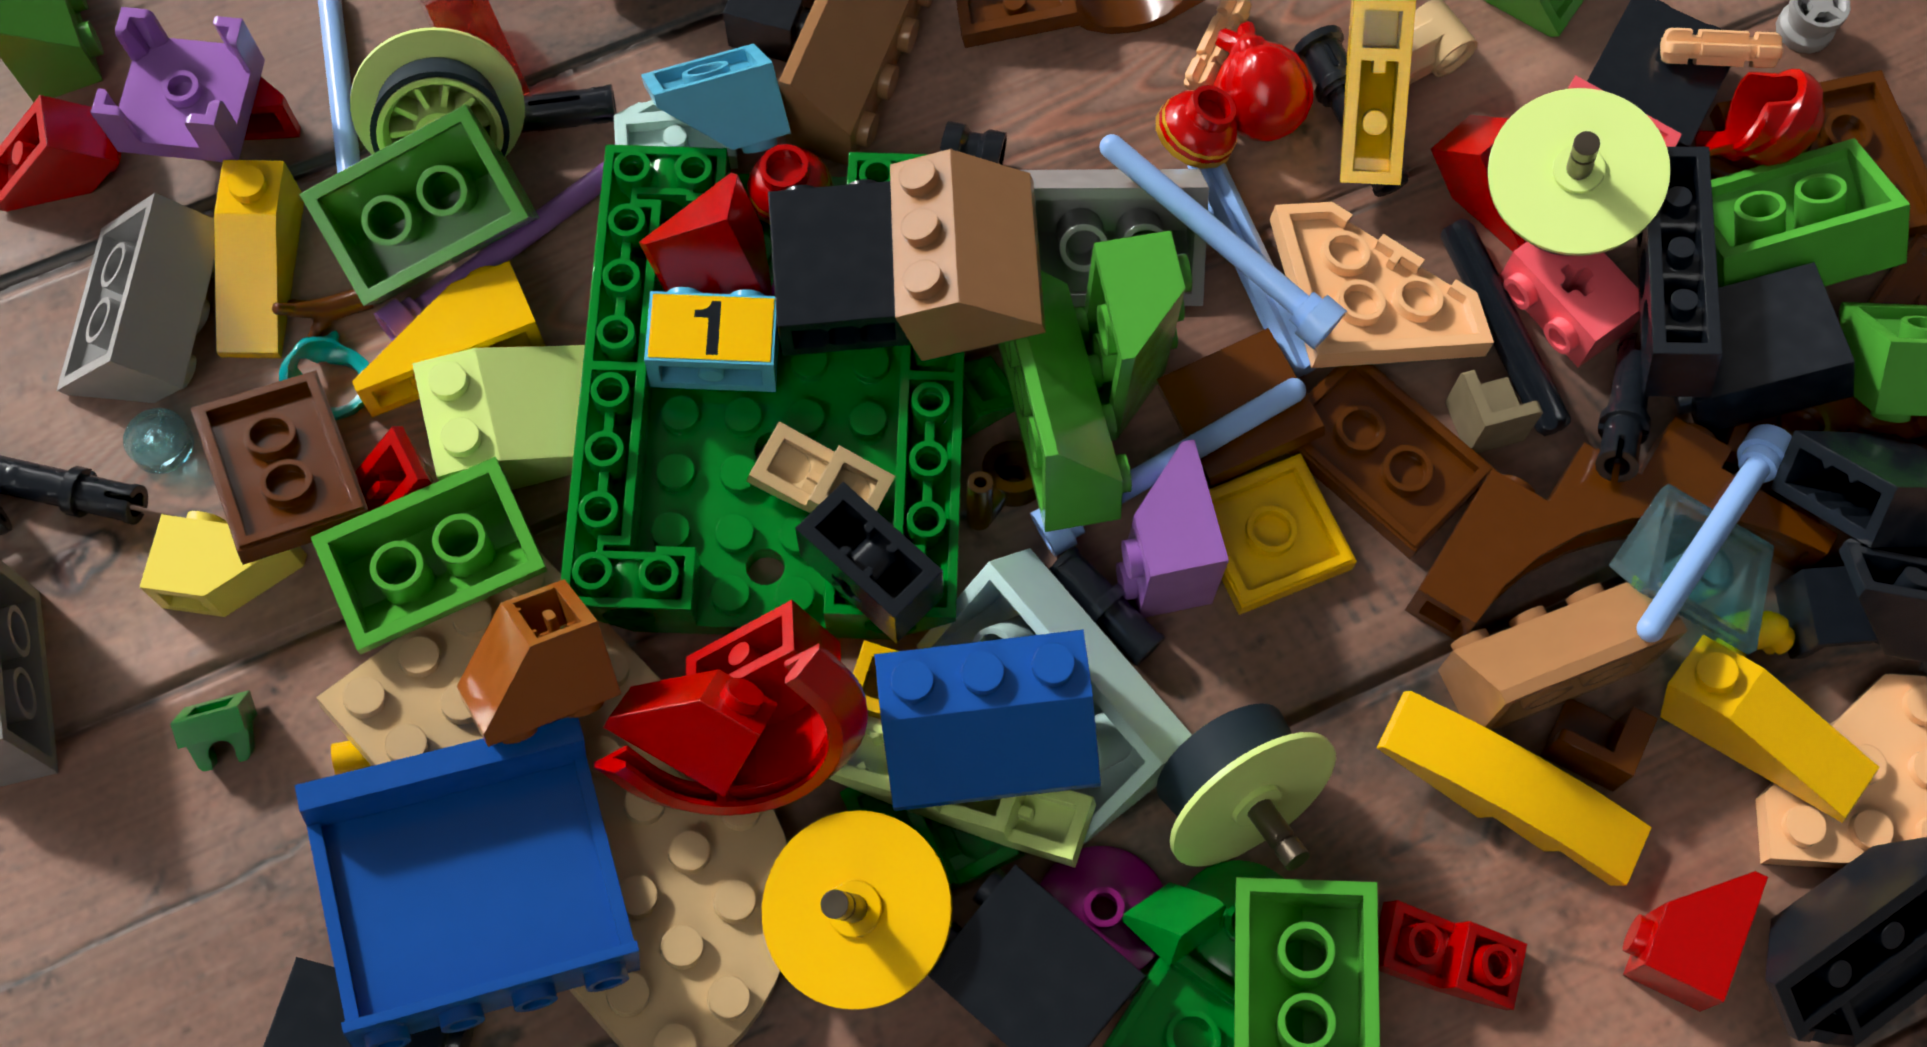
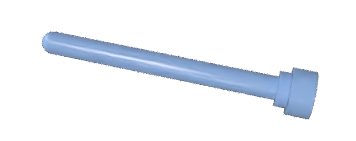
[318,0,361,173]
[1099,134,1347,349]
[1030,378,1306,557]
[1636,424,1792,642]

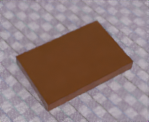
[1288,364,1496,559]
[191,370,369,565]

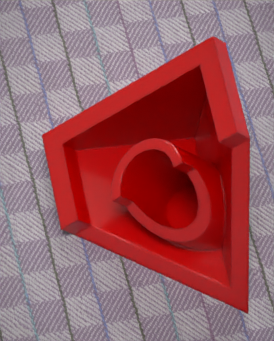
[639,173,772,296]

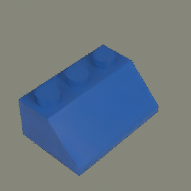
[874,629,1101,811]

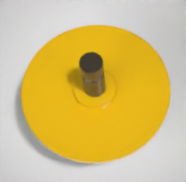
[762,810,953,1010]

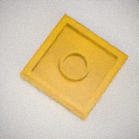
[1209,453,1357,615]

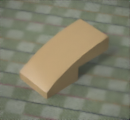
[746,422,895,513]

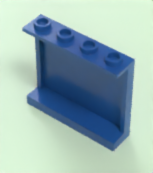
[294,717,640,1047]

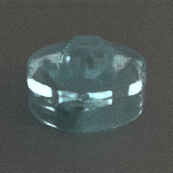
[123,408,194,474]

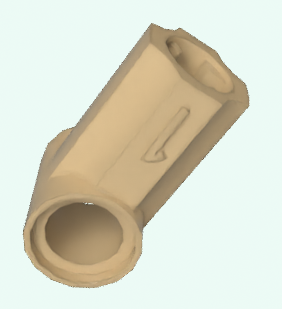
[1409,0,1478,85]

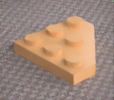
[1270,202,1494,368]
[1755,674,1927,869]

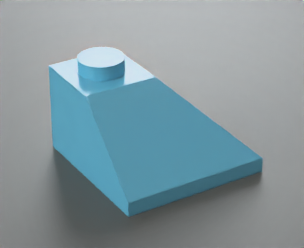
[641,43,791,154]

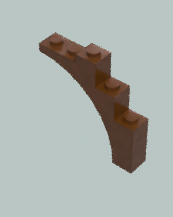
[1405,416,1838,640]

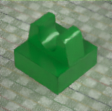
[170,690,258,771]

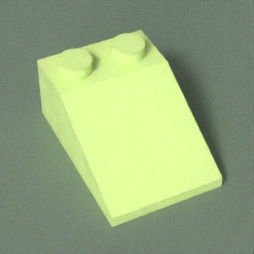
[412,345,585,490]

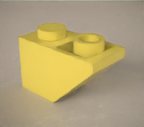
[140,511,307,617]

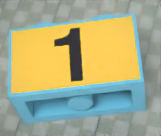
[644,287,779,392]

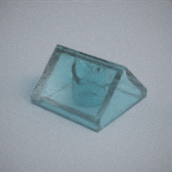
[1609,484,1774,655]

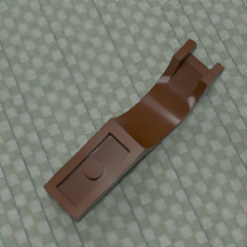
[956,0,1205,48]

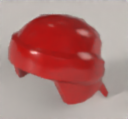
[1213,21,1314,142]
[1695,68,1826,166]

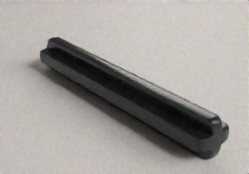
[1440,219,1571,436]

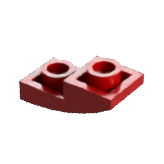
[1378,900,1527,1011]

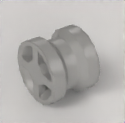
[1776,0,1851,54]

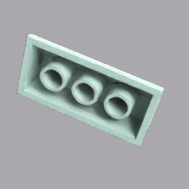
[916,548,1192,844]

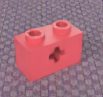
[1500,242,1640,368]

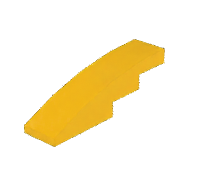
[1377,691,1652,886]

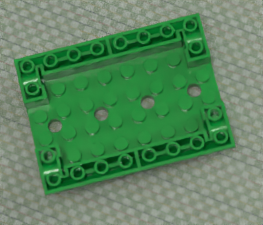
[561,145,964,640]

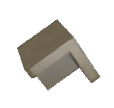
[1445,370,1543,453]

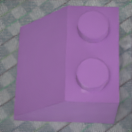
[1116,439,1229,618]

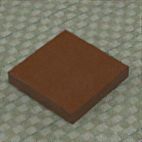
[1156,328,1325,487]

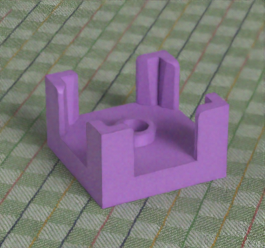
[90,7,265,162]

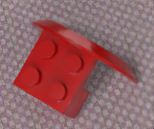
[594,600,868,816]

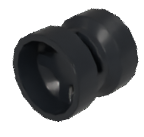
[939,121,1007,165]

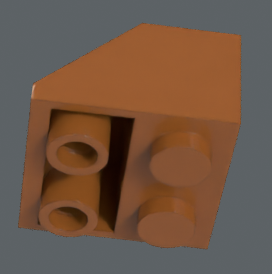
[457,579,622,747]

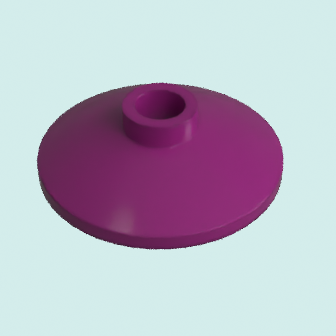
[1040,846,1163,970]

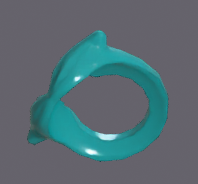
[279,330,370,420]

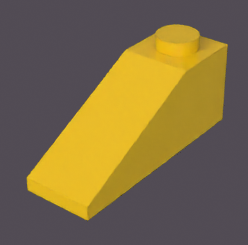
[1340,0,1416,185]
[214,160,304,359]
[352,261,545,418]
[1660,634,1879,823]

